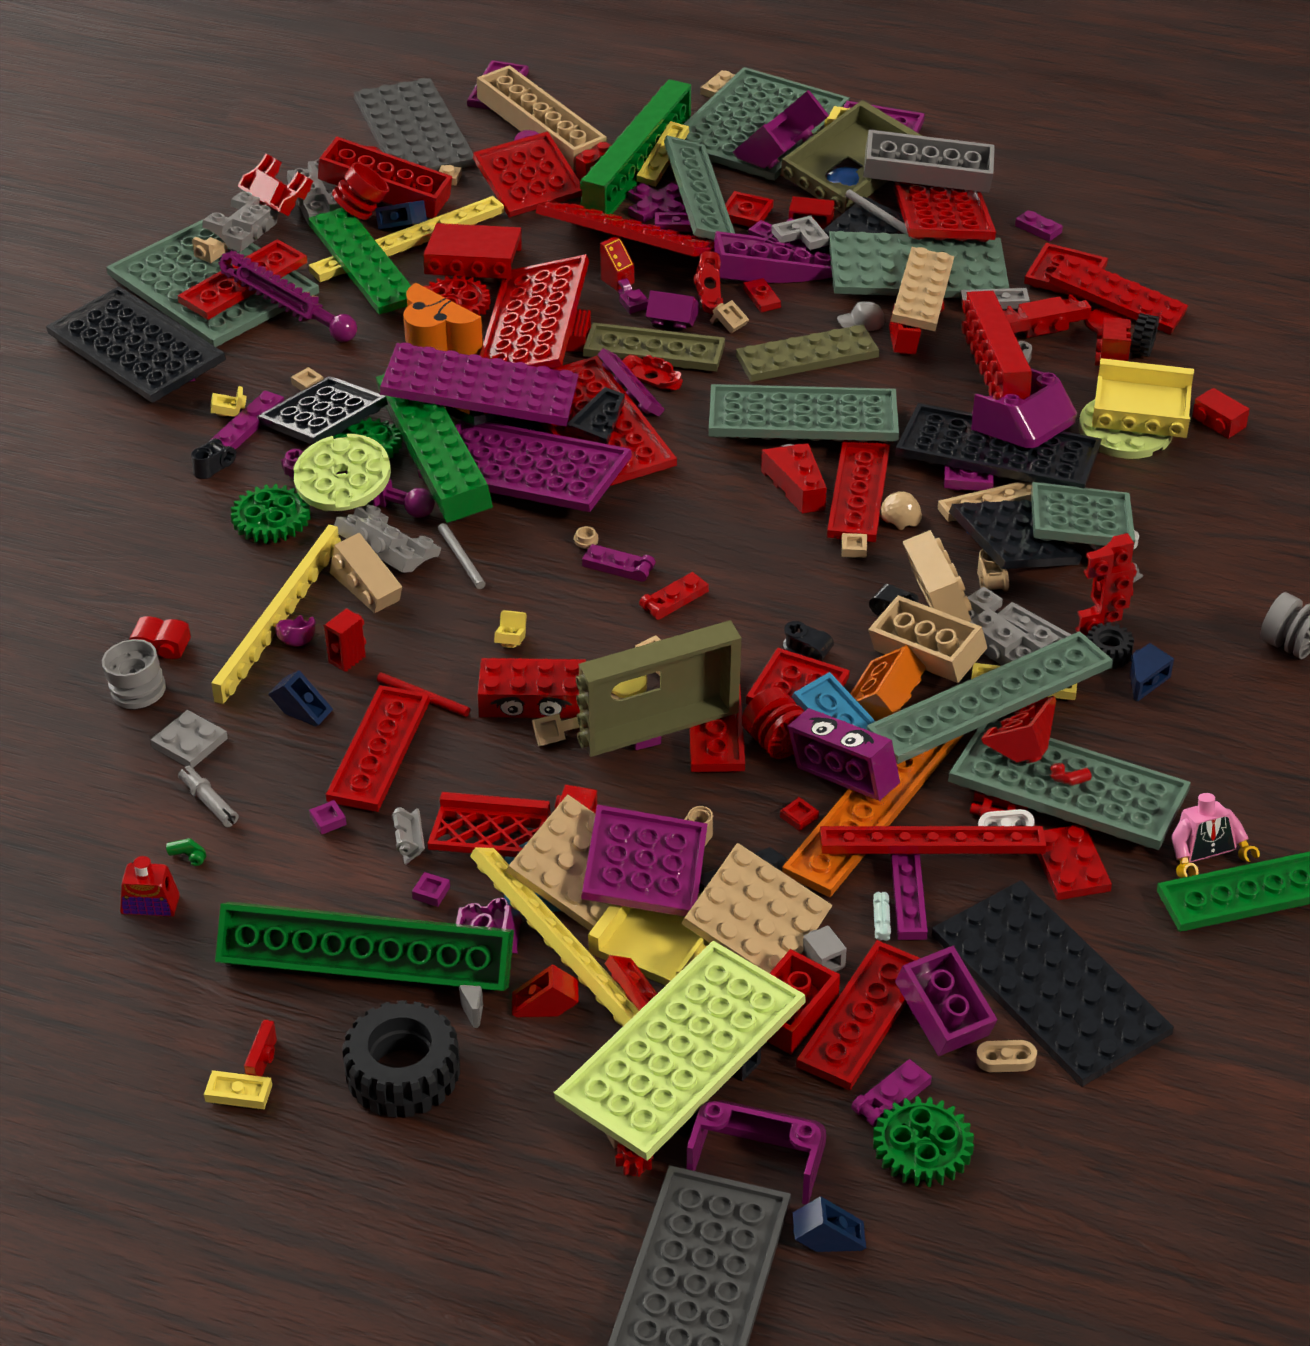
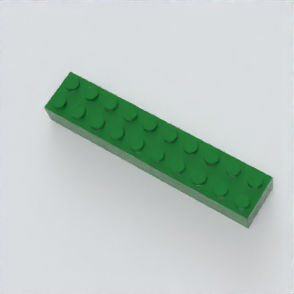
[580,79,691,215]
[376,373,493,523]
[215,902,514,991]

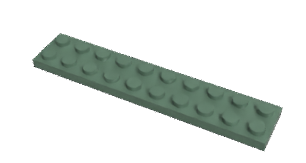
[867,631,1113,764]

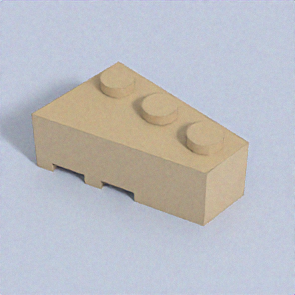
[330,532,402,613]

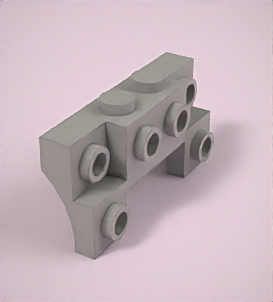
[287,159,342,225]
[202,192,278,252]
[334,505,441,572]
[968,587,1060,666]

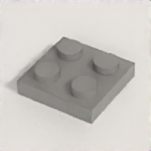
[151,710,228,768]

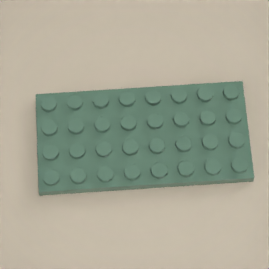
[829,231,1009,298]
[709,384,899,443]
[948,720,1191,850]

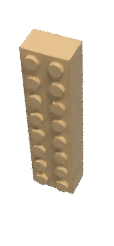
[477,65,607,171]

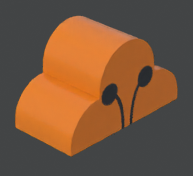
[403,283,483,356]

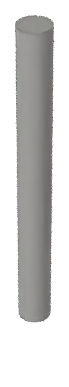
[845,189,908,234]
[438,523,485,589]

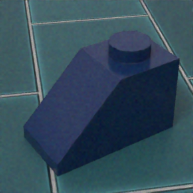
[375,200,427,229]
[1130,643,1174,702]
[268,670,333,727]
[793,1196,866,1252]

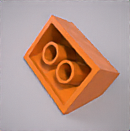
[850,645,926,721]

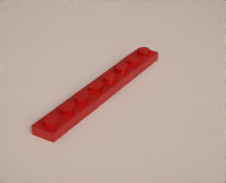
[819,826,1047,854]

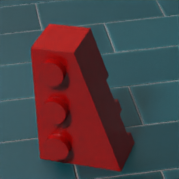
[1094,317,1131,374]
[761,443,827,513]

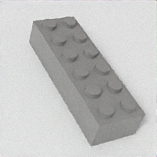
[863,130,994,193]

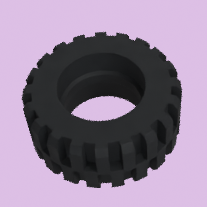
[342,1001,460,1118]

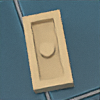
[700,70,735,98]

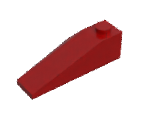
[981,695,1056,763]

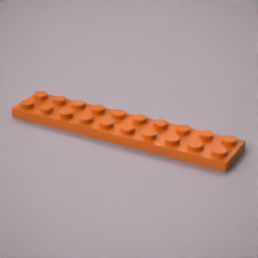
[782,735,963,897]

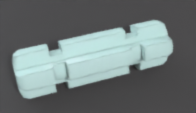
[873,892,891,941]

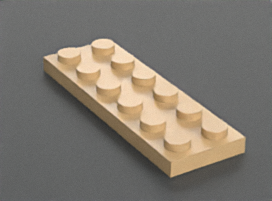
[891,247,954,331]

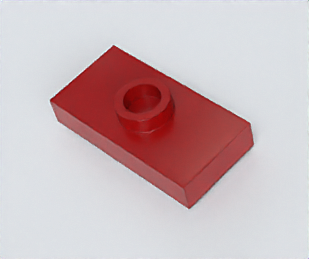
[743,278,781,313]
[244,1020,277,1077]

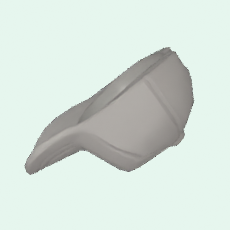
[837,302,885,331]

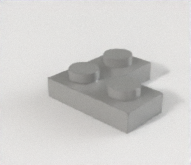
[772,216,830,250]

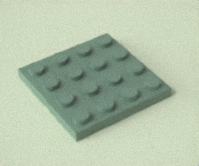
[1031,482,1135,549]

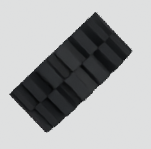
[1130,313,1159,357]
[1087,622,1134,669]

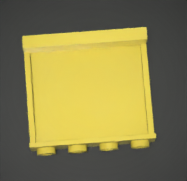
[1092,358,1194,438]
[588,893,710,986]

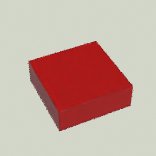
[780,797,819,831]

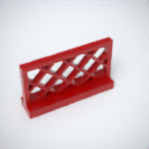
[428,792,551,857]

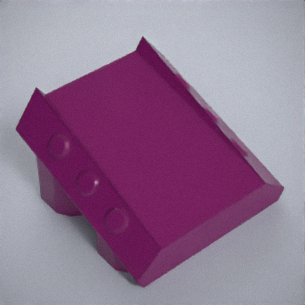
[456,898,523,954]

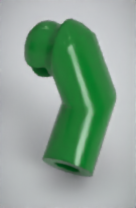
[166,838,206,866]

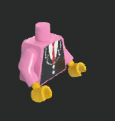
[1171,793,1260,878]

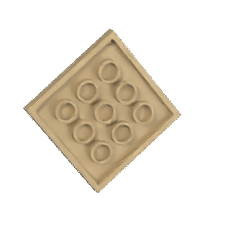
[506,794,610,931]
[681,843,832,973]

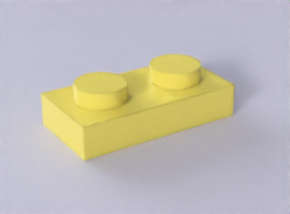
[204,1070,272,1109]

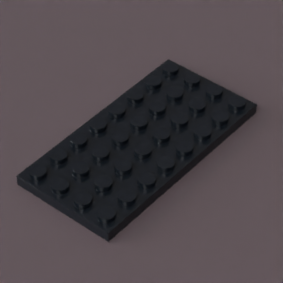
[46,286,226,403]
[895,403,1102,489]
[932,880,1174,1087]

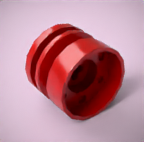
[332,162,389,220]
[742,687,805,759]

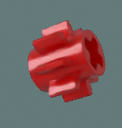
[615,1144,653,1177]

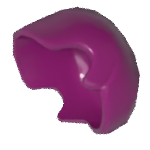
[275,615,316,647]

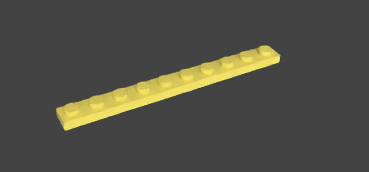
[309,196,504,282]
[211,525,341,704]
[470,847,639,1026]

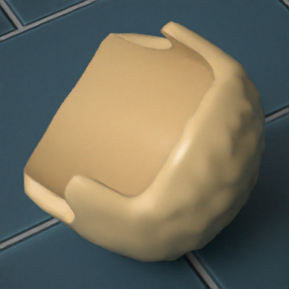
[880,492,922,530]

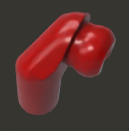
[1050,763,1092,786]

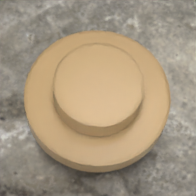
[574,526,598,549]

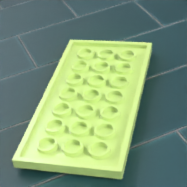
[554,941,806,1161]

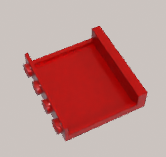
[424,223,522,279]

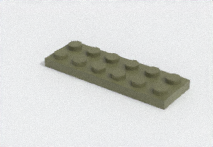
[583,323,725,372]
[736,325,879,382]

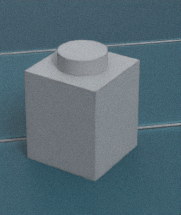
[802,926,847,972]

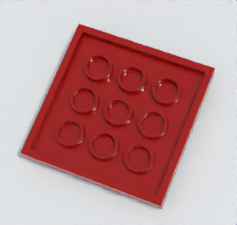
[473,131,582,217]

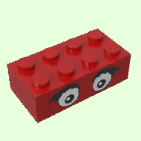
[478,658,586,718]

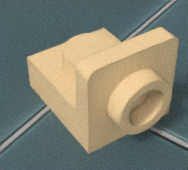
[192,237,228,263]
[710,300,749,333]

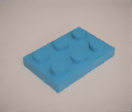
[791,672,876,730]

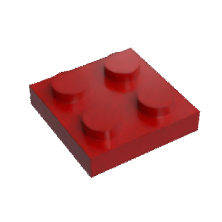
[725,191,774,228]

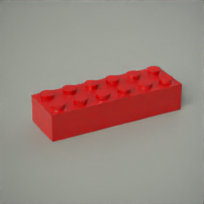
[318,136,452,218]

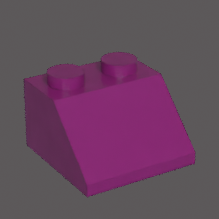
[646,290,700,329]

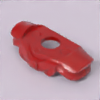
[694,251,723,314]
[622,355,683,390]

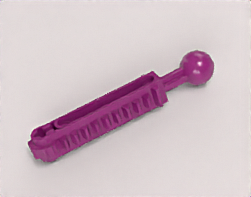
[218,251,357,342]
[281,449,435,518]

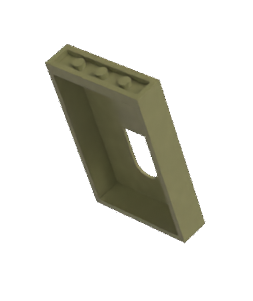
[781,100,922,214]
[576,620,742,757]

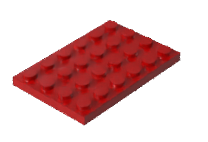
[894,181,996,242]

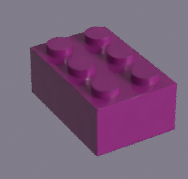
[895,946,997,1056]

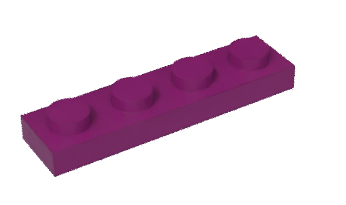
[598,348,665,416]
[210,390,284,450]
[890,854,928,940]

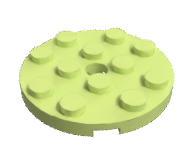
[1079,399,1172,459]
[294,434,391,511]

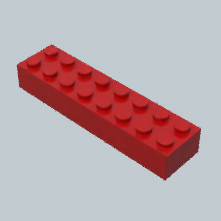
[962,290,1032,400]

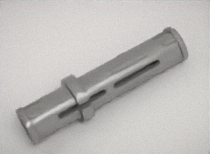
[178,766,239,827]

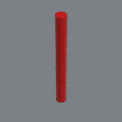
[377,672,470,717]

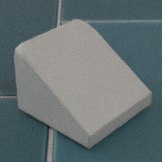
[459,985,483,1028]

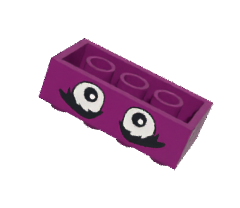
[788,708,900,801]

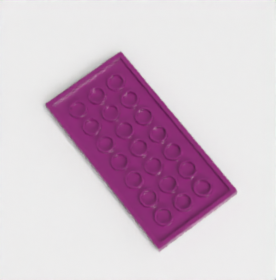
[379,343,579,426]
[418,420,632,512]

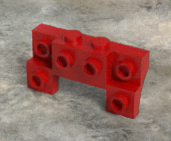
[237,153,313,216]
[1004,294,1091,338]
[1075,533,1137,635]

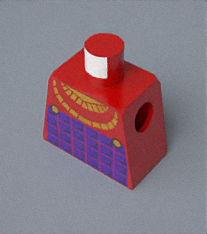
[120,856,180,916]

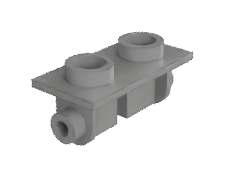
[392,807,425,865]

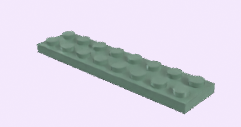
[664,135,735,240]

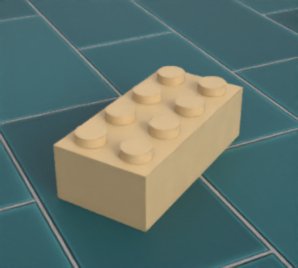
[902,530,972,622]
[868,595,987,683]

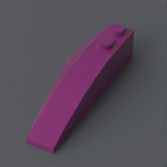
[714,231,832,283]

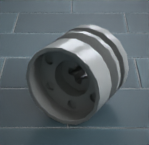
[1260,592,1310,659]
[102,639,166,709]

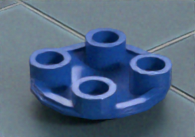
[827,167,859,186]

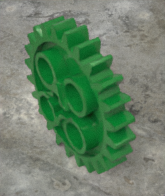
[333,417,402,458]
[230,484,311,543]
[873,1096,974,1187]

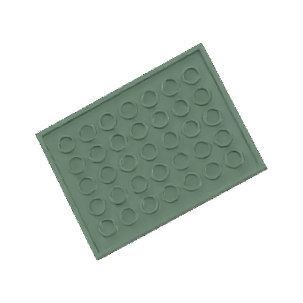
[683,67,850,181]
[106,219,319,347]

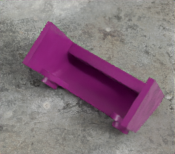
[732,90,829,169]
[971,369,1077,448]
[687,1100,826,1205]

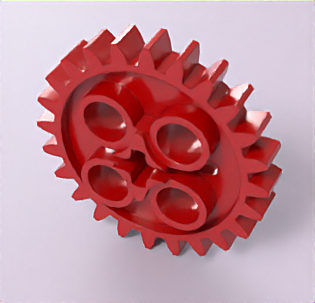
[423,275,491,316]

